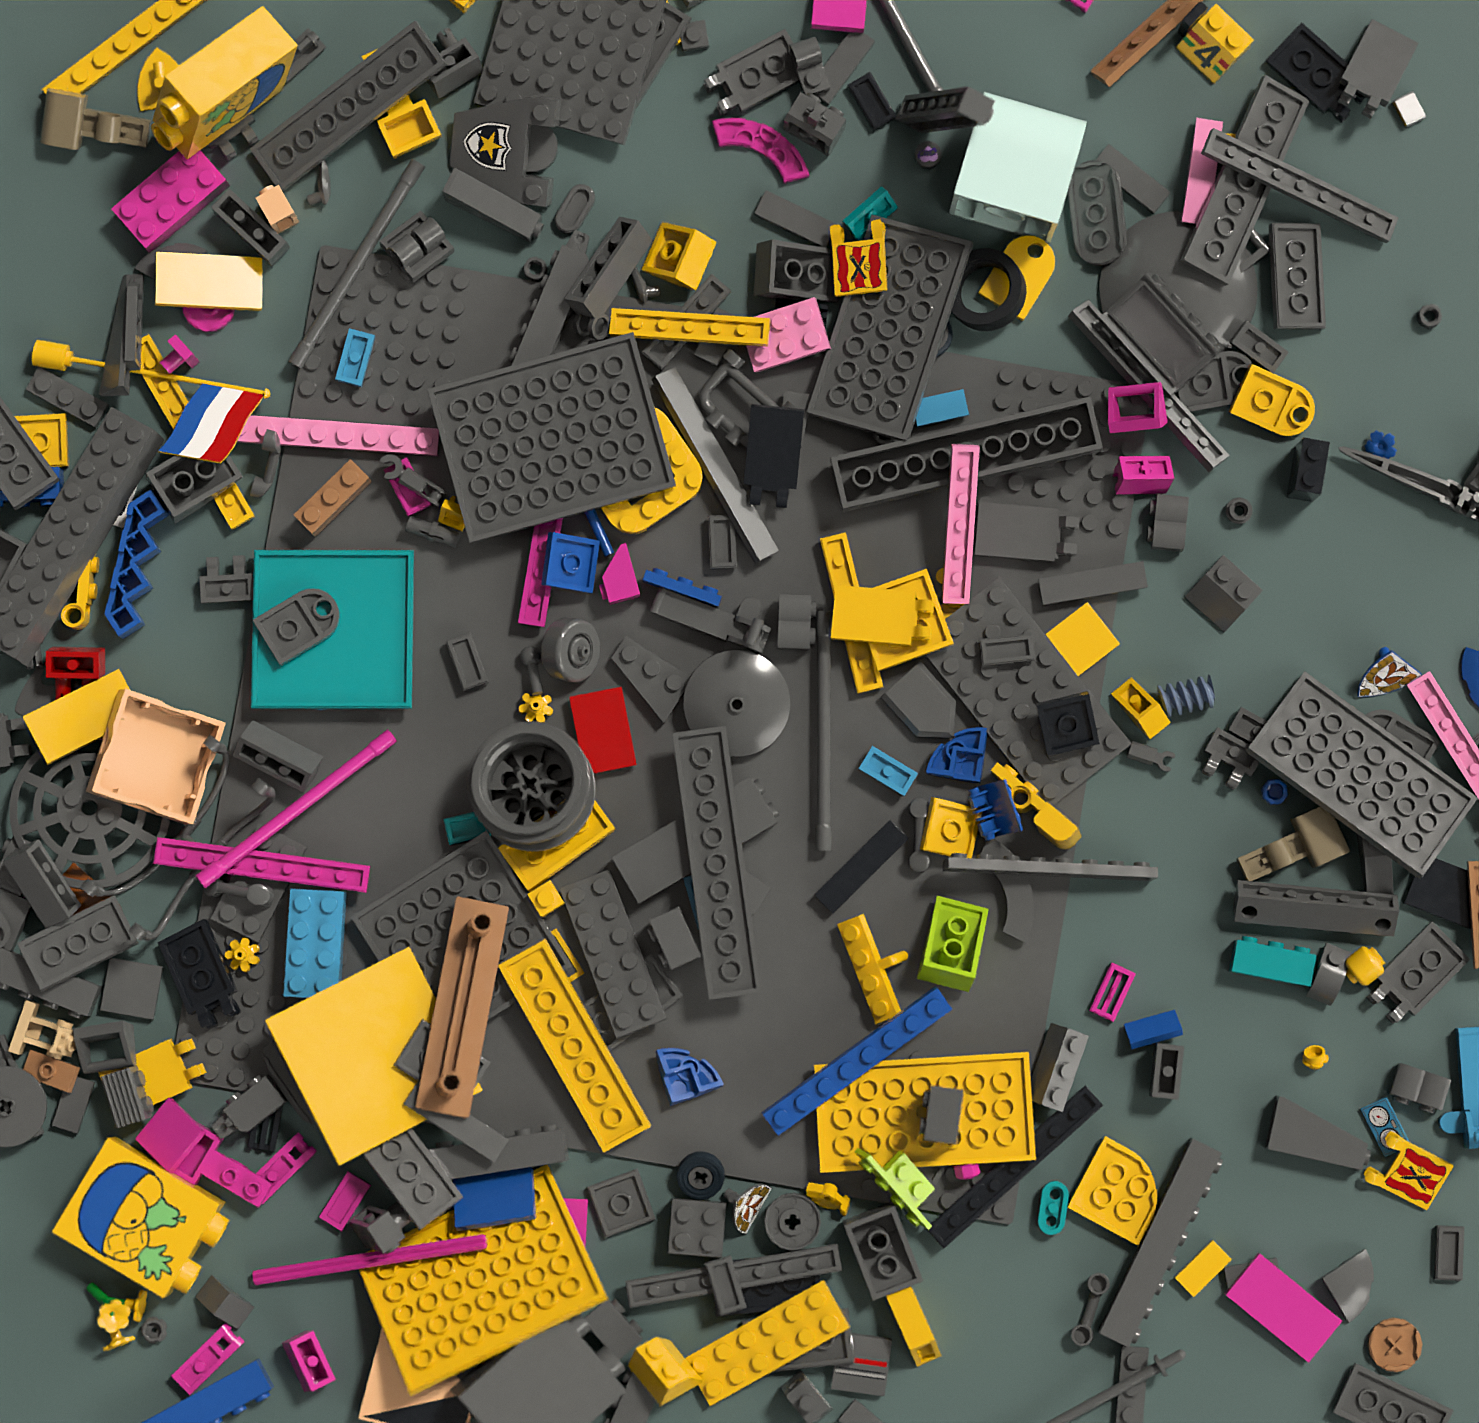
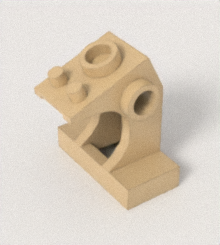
[8,1000,76,1060]

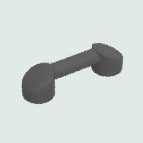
[250,429,281,499]
[908,798,930,873]
[203,877,274,906]
[1071,1273,1110,1346]

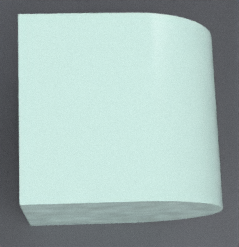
[949,92,1087,243]

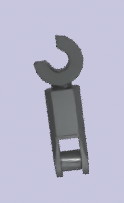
[380,454,447,507]

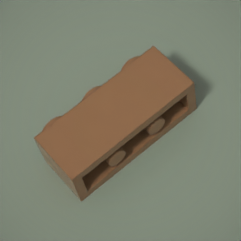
[294,459,372,537]

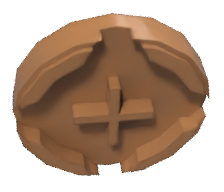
[1367,1317,1422,1372]

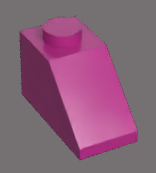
[599,543,641,605]

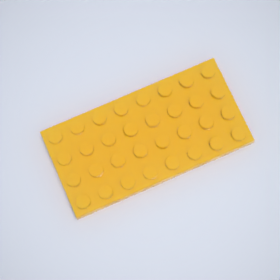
[814,1052,1036,1173]

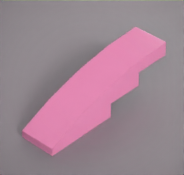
[1181,118,1223,224]

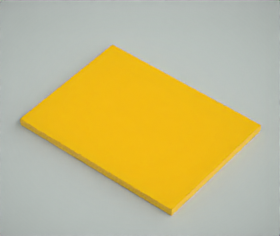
[359,1164,608,1396]

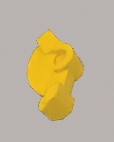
[806,1182,850,1216]

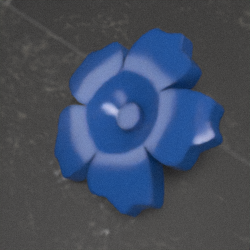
[1365,430,1397,459]

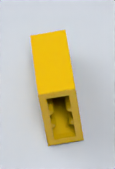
[886,1286,941,1367]

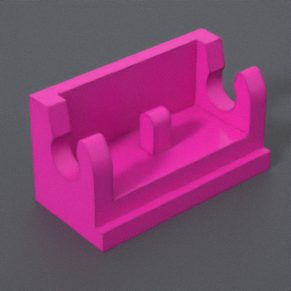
[1113,456,1174,494]

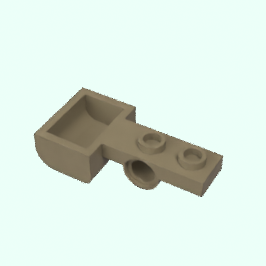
[40,88,151,150]
[1236,807,1350,881]

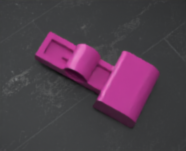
[174,1121,273,1208]

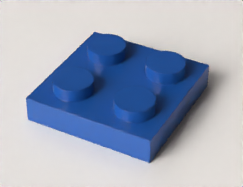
[541,532,600,593]

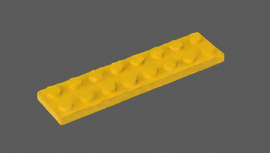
[498,938,651,1152]

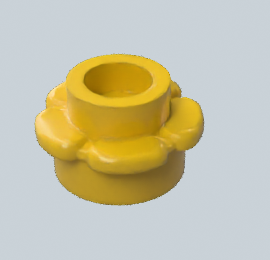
[1302,1045,1329,1069]

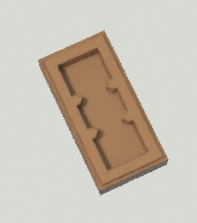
[23,1050,80,1093]

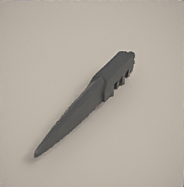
[1338,447,1479,522]

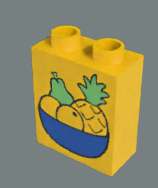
[151,6,298,159]
[52,1136,230,1298]

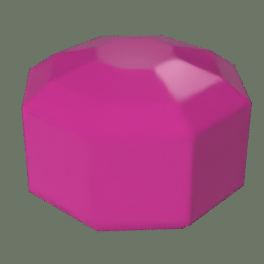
[953,1163,980,1180]

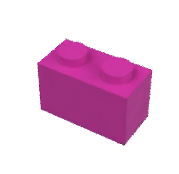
[282,1331,336,1392]

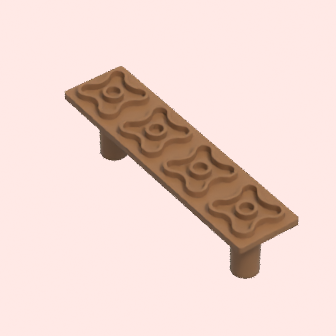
[416,897,509,1118]

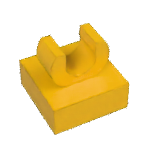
[438,495,465,531]

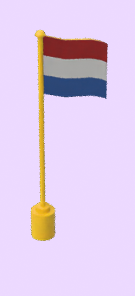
[32,340,270,464]

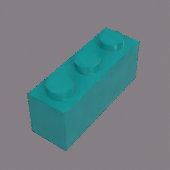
[1229,936,1317,987]

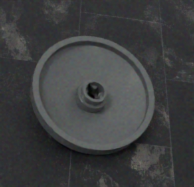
[683,649,790,757]

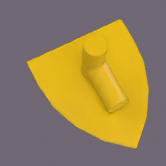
[138,47,179,111]

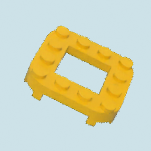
[601,407,702,534]

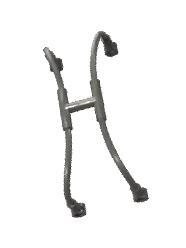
[81,735,276,941]

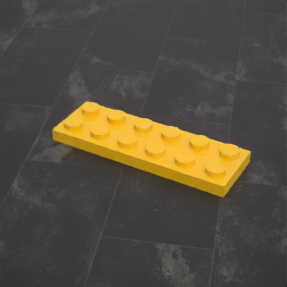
[685,1280,850,1406]

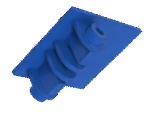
[967,779,1023,841]

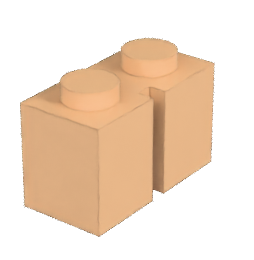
[256,185,299,234]

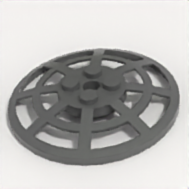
[9,750,170,890]

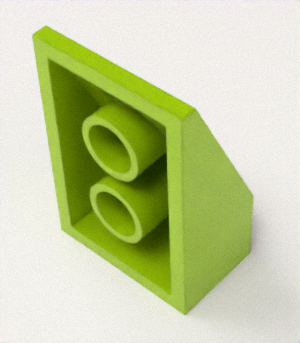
[917,896,989,992]

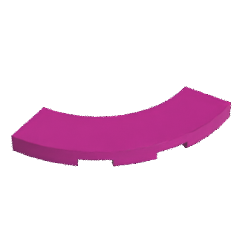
[712,118,809,184]

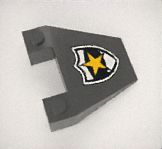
[450,95,561,207]

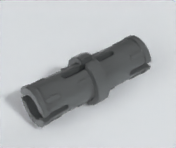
[405,516,461,549]

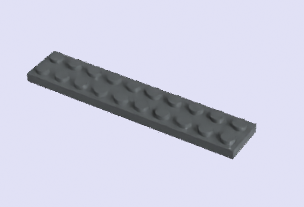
[672,726,762,1000]

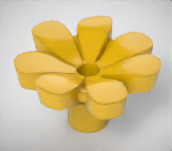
[518,693,553,723]
[225,937,260,972]

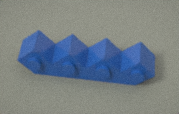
[104,489,169,639]

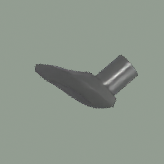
[307,160,331,205]
[631,266,660,303]

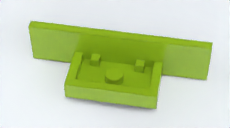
[854,1148,935,1230]

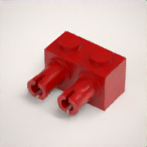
[46,647,105,700]

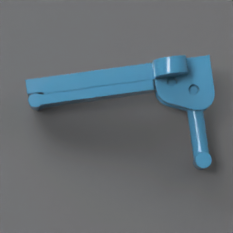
[1438,1027,1479,1149]

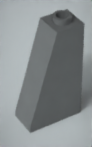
[442,168,544,243]
[1265,1096,1371,1170]

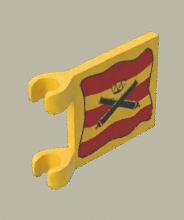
[830,219,887,297]
[1364,1131,1454,1210]

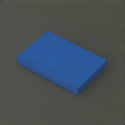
[453,1167,536,1231]

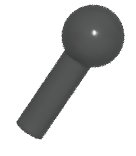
[520,646,543,696]

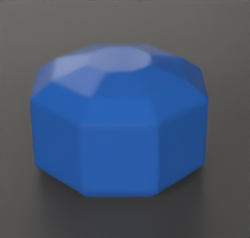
[1261,779,1288,805]

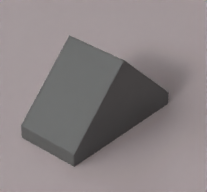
[196,1275,255,1329]

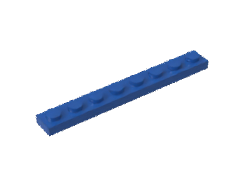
[761,986,952,1136]

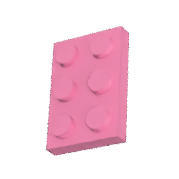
[746,297,831,373]

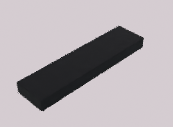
[814,820,909,914]

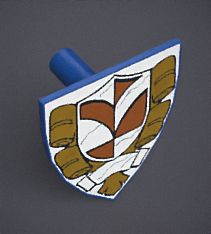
[1357,647,1422,697]

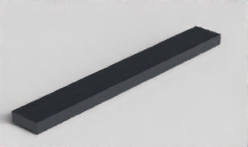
[926,1085,1103,1249]

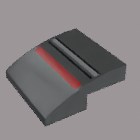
[831,1333,892,1396]

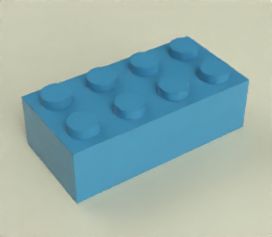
[284,889,347,998]

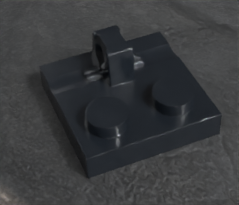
[1035,691,1100,756]

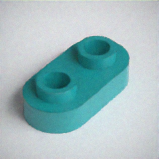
[1037,1181,1069,1235]

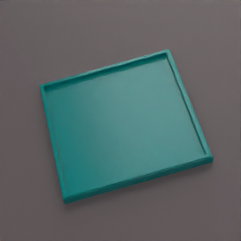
[251,550,414,709]

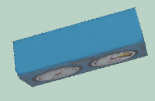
[1360,1097,1409,1157]

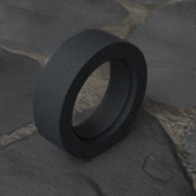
[951,248,1027,331]

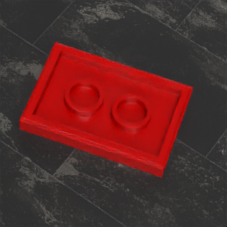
[569,687,637,774]

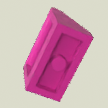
[1108,382,1168,433]

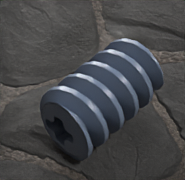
[1157,674,1215,717]

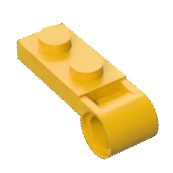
[61,554,100,630]

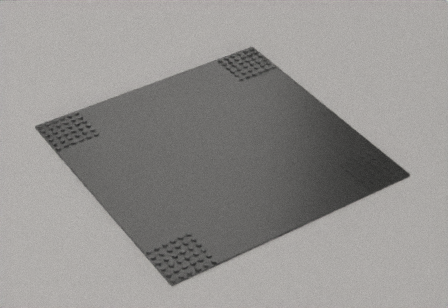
[175,245,1149,1224]

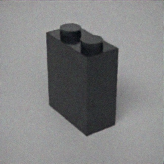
[1287,437,1330,502]

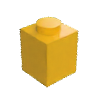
[527,880,565,918]

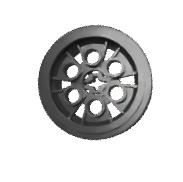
[467,721,596,851]

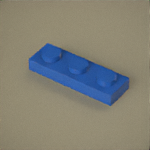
[643,568,722,608]

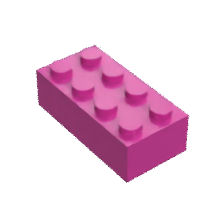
[111,150,230,253]

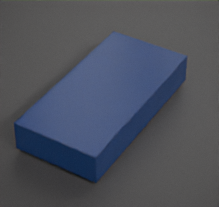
[1124,1010,1183,1049]

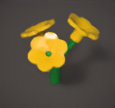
[86,1282,147,1351]

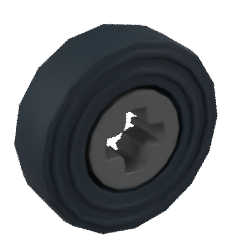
[677,1152,725,1199]

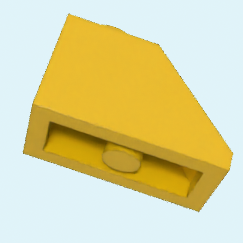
[1111,677,1171,739]

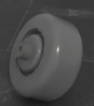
[541,617,600,683]

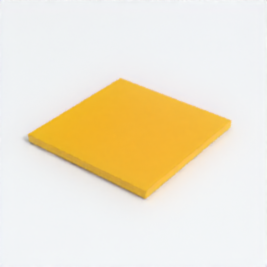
[265,947,483,1165]

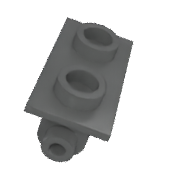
[286,28,326,83]

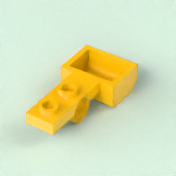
[362,49,442,159]
[991,762,1082,849]

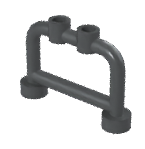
[699,348,798,448]

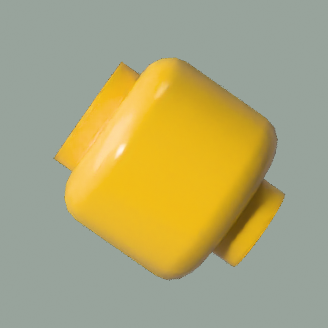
[1345,946,1386,986]

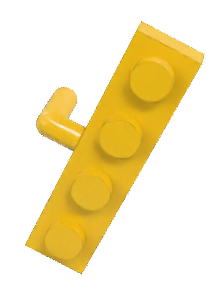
[837,914,908,1024]

